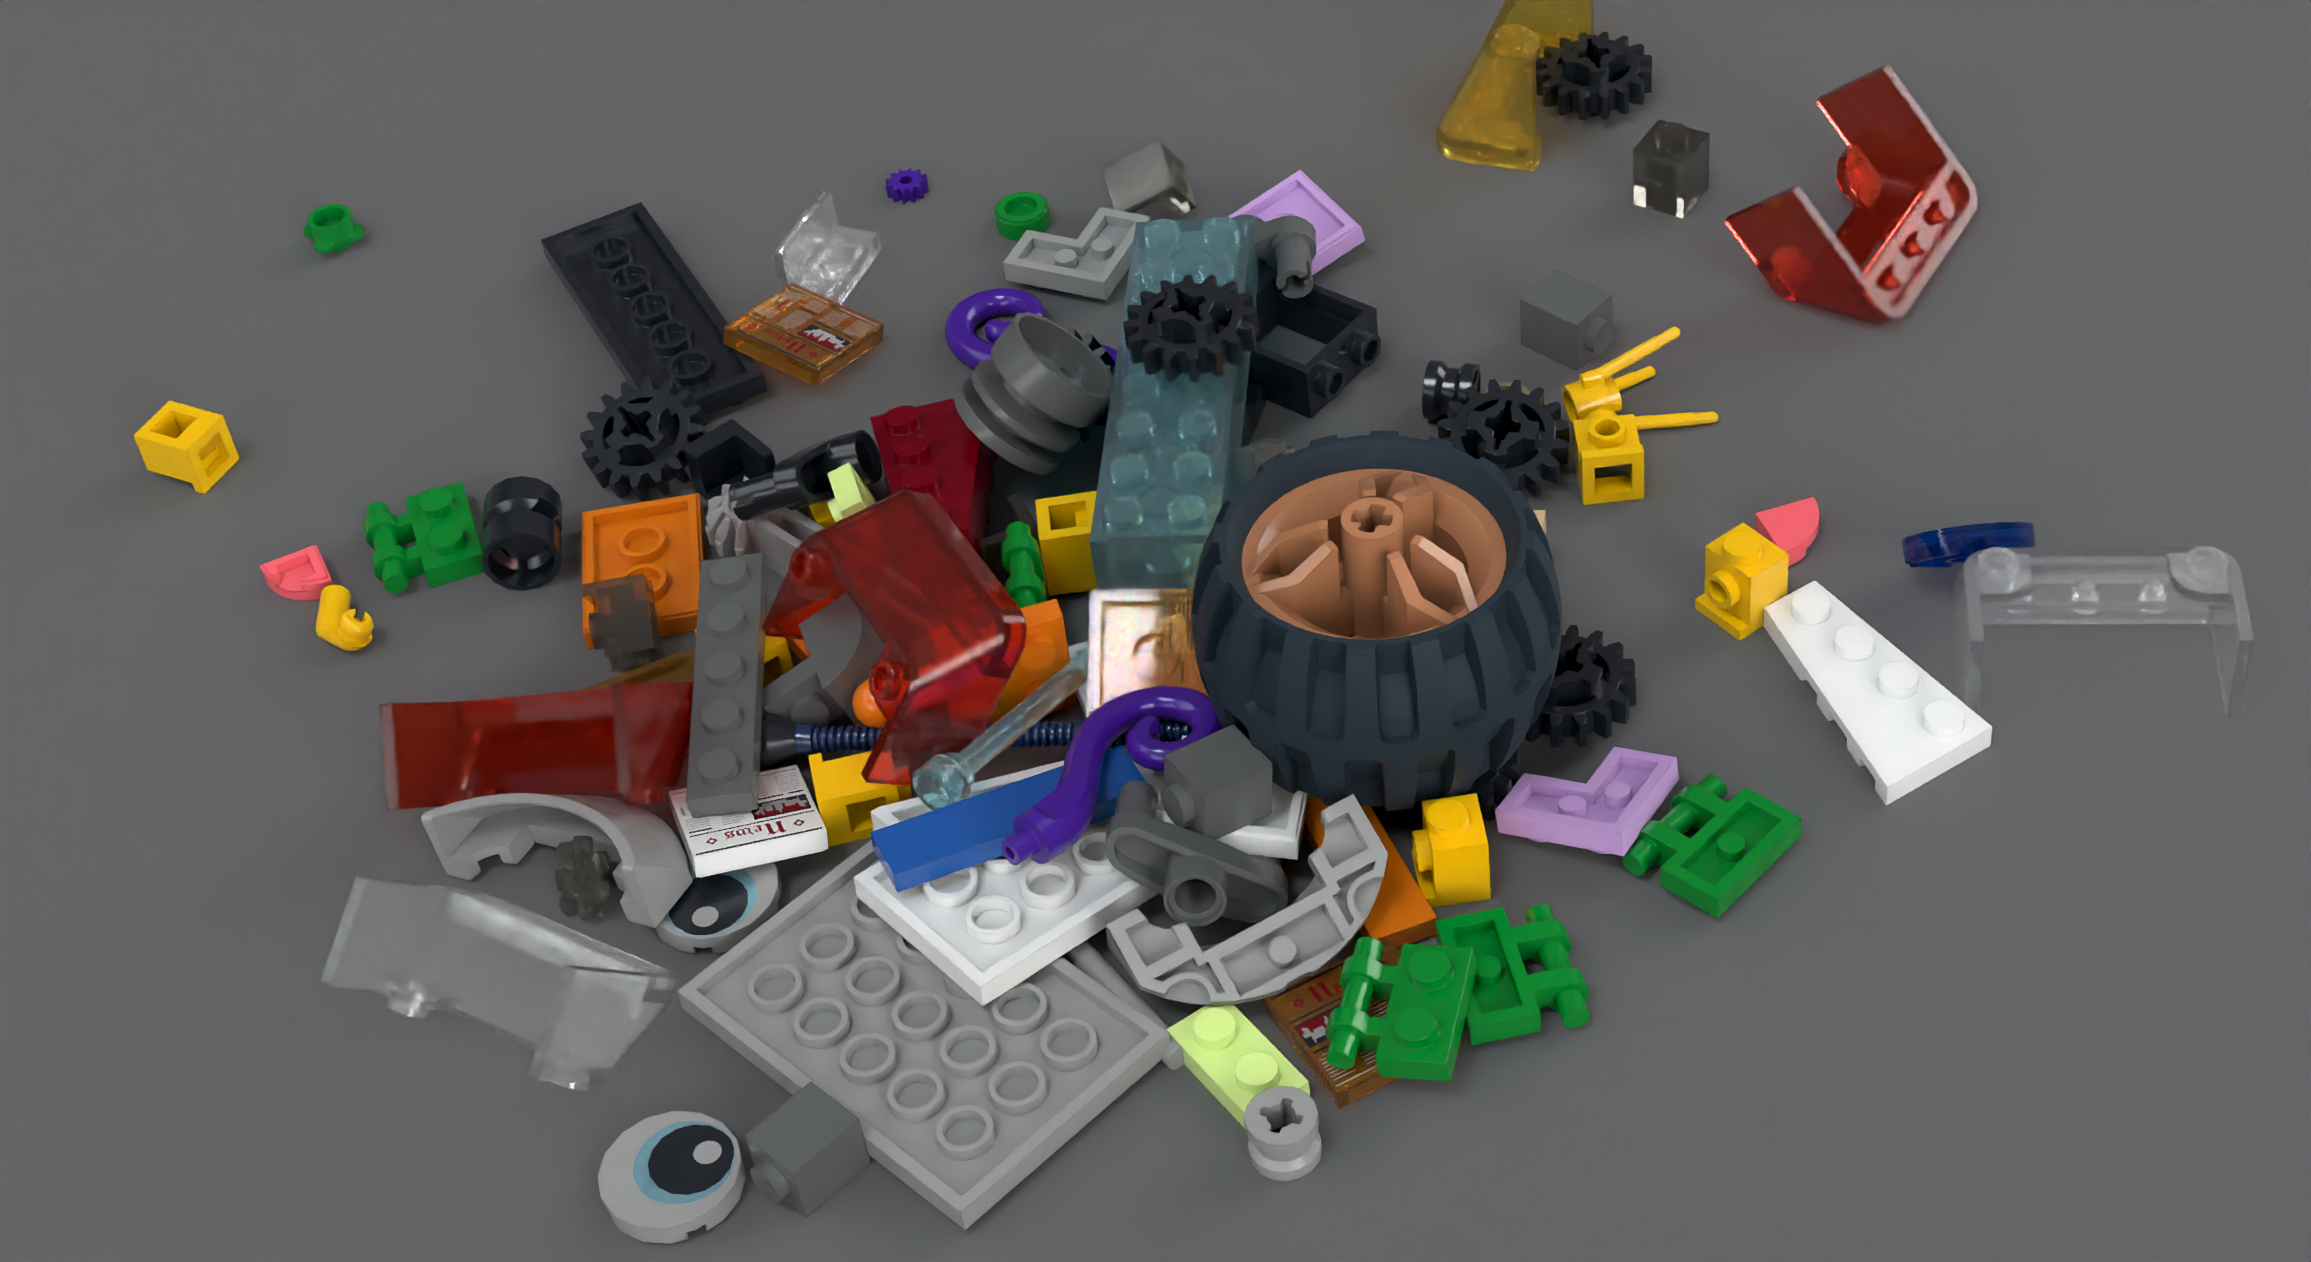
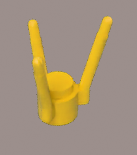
[1561,327,1718,430]

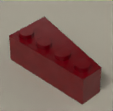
[870,398,997,600]

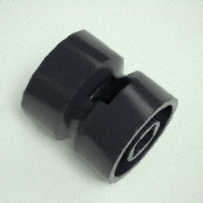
[481,476,563,591]

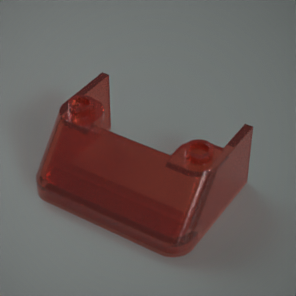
[1724,64,1977,325]
[762,490,1026,789]
[380,682,693,811]

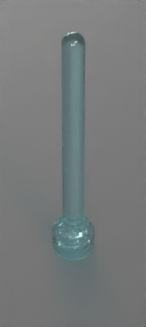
[912,619,1135,811]

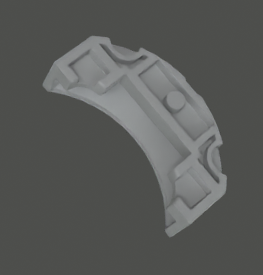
[421,793,693,928]
[1106,794,1388,1005]

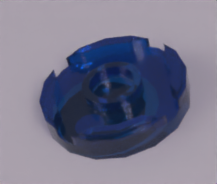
[1902,522,2036,569]

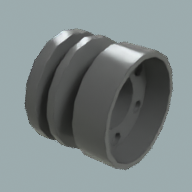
[954,312,1118,475]

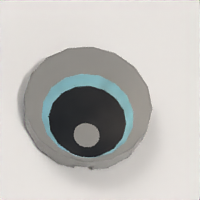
[655,848,782,954]
[597,1111,746,1244]

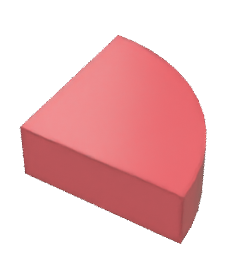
[1755,497,1819,566]
[259,545,334,601]

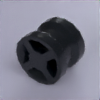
[1422,360,1481,420]

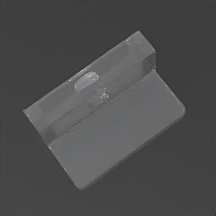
[773,191,881,316]

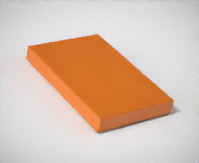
[582,493,706,649]

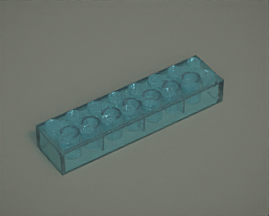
[1089,216,1259,598]

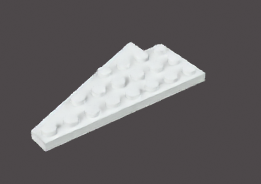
[854,745,1310,1006]

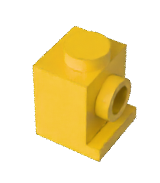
[133,400,240,494]
[1572,409,1644,505]
[1035,491,1108,596]
[1695,522,1789,641]
[808,747,913,847]
[1411,793,1491,908]

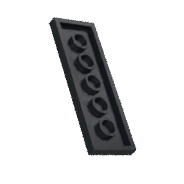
[541,202,767,416]

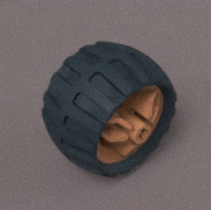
[1192,430,1562,811]

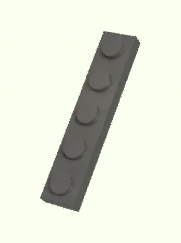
[686,552,768,818]

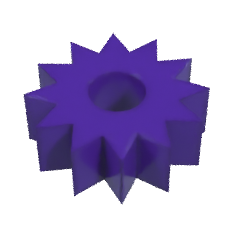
[885,167,929,204]

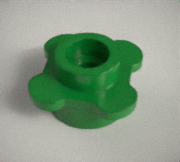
[303,204,364,253]

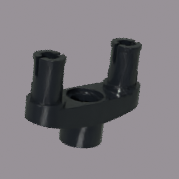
[728,430,883,521]

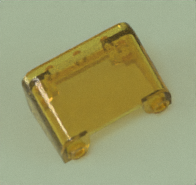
[1436,0,1594,172]

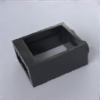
[1204,264,1381,418]

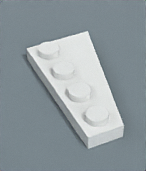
[1764,580,1992,805]

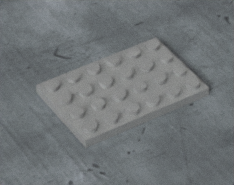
[677,839,1171,1230]

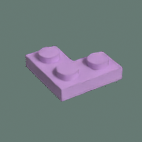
[1495,747,1679,856]

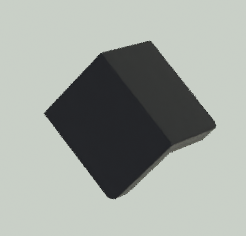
[684,419,776,501]

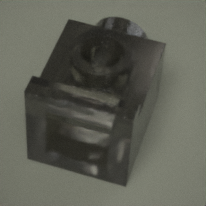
[581,574,664,673]

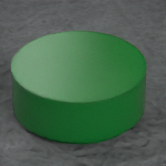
[994,192,1051,241]

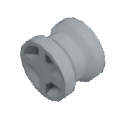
[1244,1086,1322,1181]

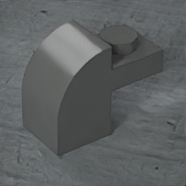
[762,589,896,728]

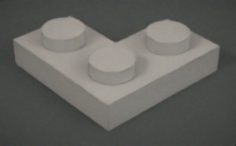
[1003,207,1153,300]

